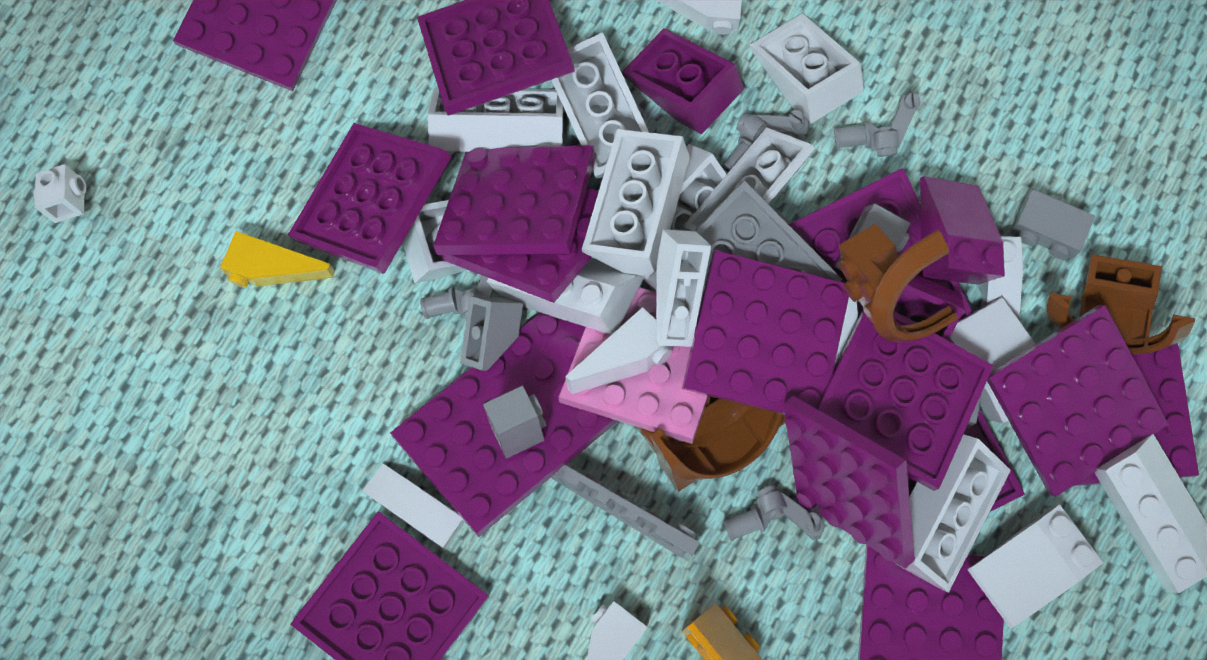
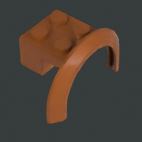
[839,224,958,343]
[1047,254,1195,355]

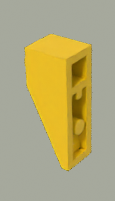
[220,231,335,288]

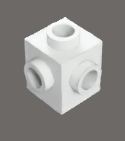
[34,164,86,223]

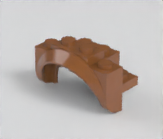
[637,396,786,492]

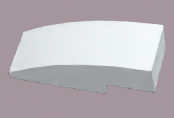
[362,463,465,550]

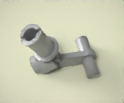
[834,93,920,157]
[722,110,809,172]
[420,275,494,319]
[723,486,824,541]

